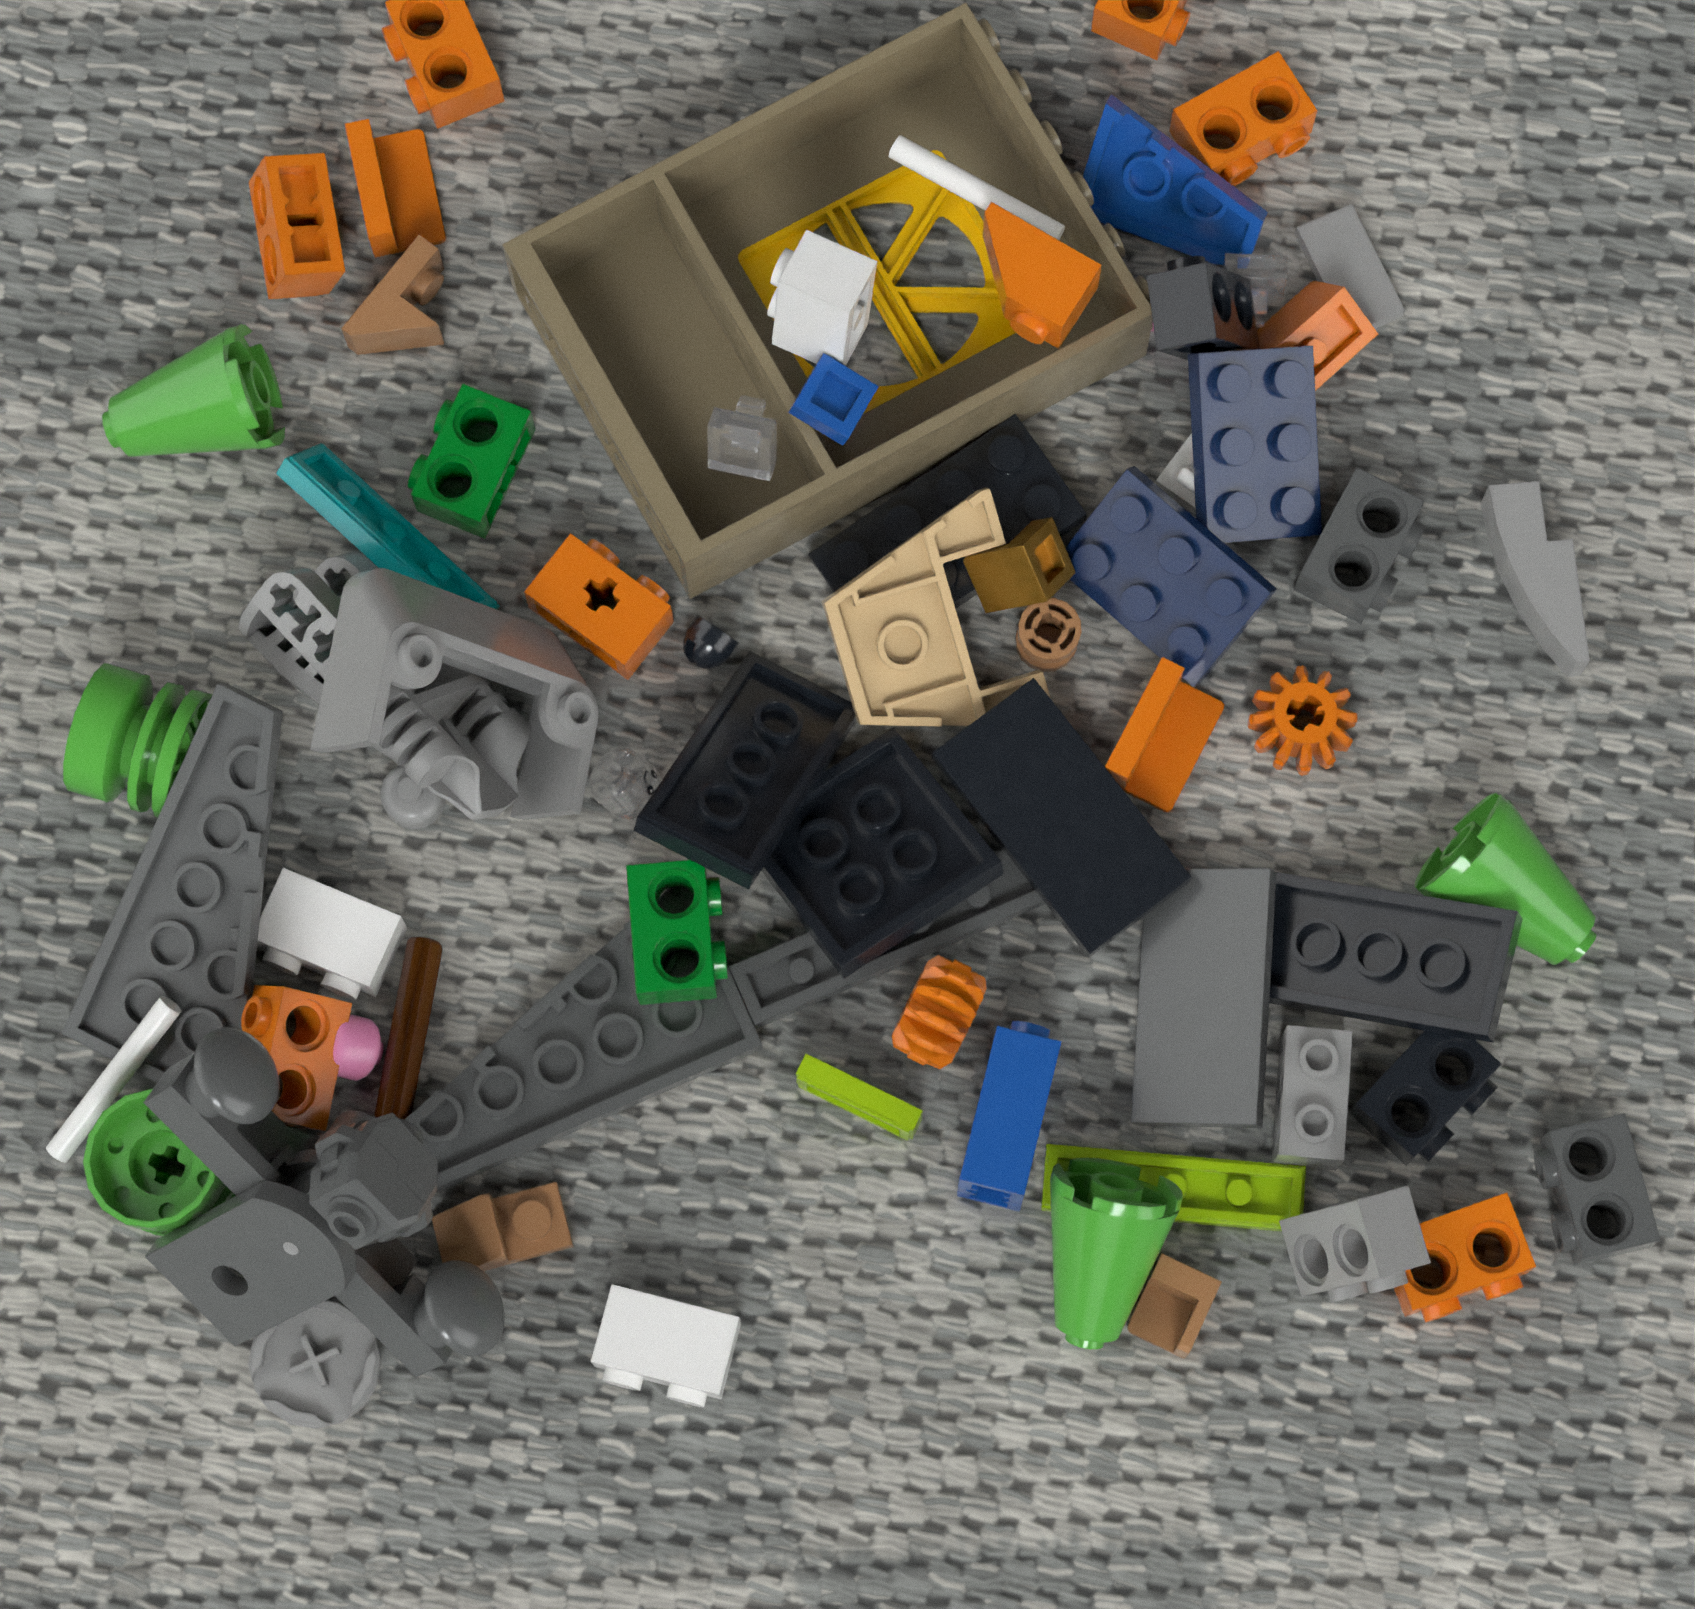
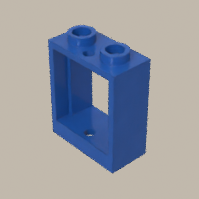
[957,1021,1062,1212]

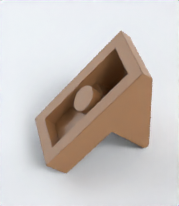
[341,235,444,355]
[432,1182,574,1271]

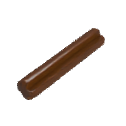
[374,937,443,1120]

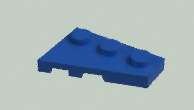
[1083,94,1268,275]

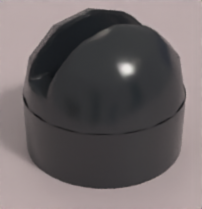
[683,615,739,670]

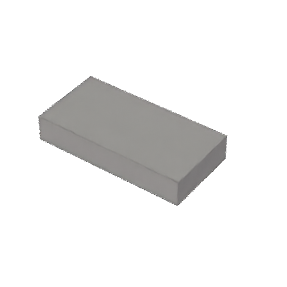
[1295,204,1405,329]

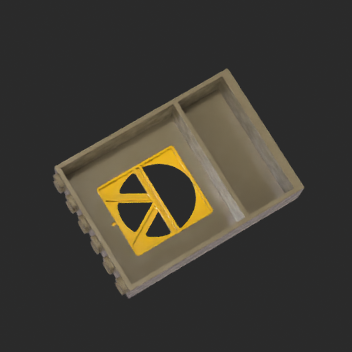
[502,3,1153,599]

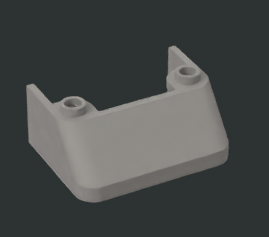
[310,568,599,820]

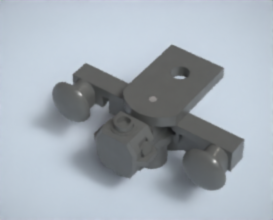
[143,1027,505,1377]

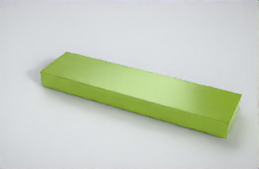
[1041,1144,1306,1231]

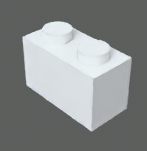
[767,230,877,366]
[257,868,407,1000]
[591,1284,741,1407]

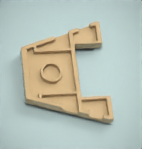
[822,488,1051,727]

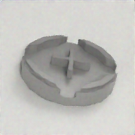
[248,1298,382,1429]

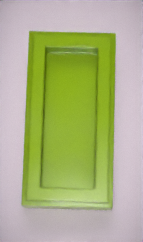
[796,1054,923,1141]

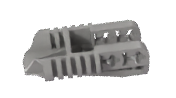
[238,552,531,820]

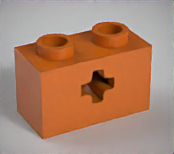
[524,533,674,680]

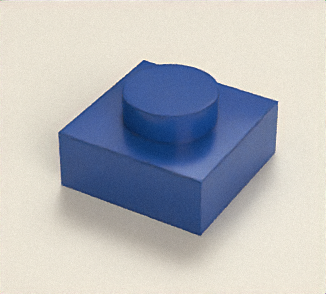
[788,353,879,446]

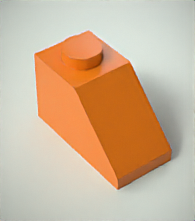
[983,202,1102,349]

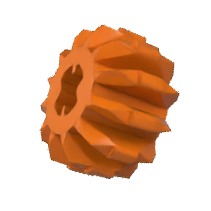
[1247,665,1358,776]
[892,955,987,1069]

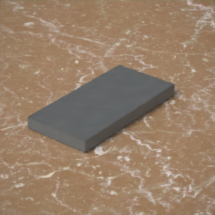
[1131,868,1276,1128]

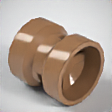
[1015,598,1082,672]

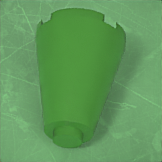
[102,324,285,457]
[1414,793,1597,965]
[1050,1158,1183,1349]

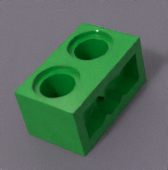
[408,383,536,539]
[626,860,728,1005]

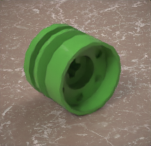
[63,663,213,818]
[83,1089,236,1236]

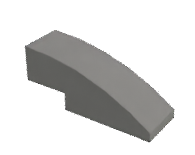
[1480,481,1590,677]

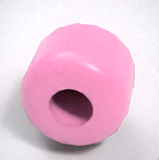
[333,1014,383,1081]

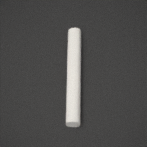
[888,135,1065,240]
[46,996,181,1163]

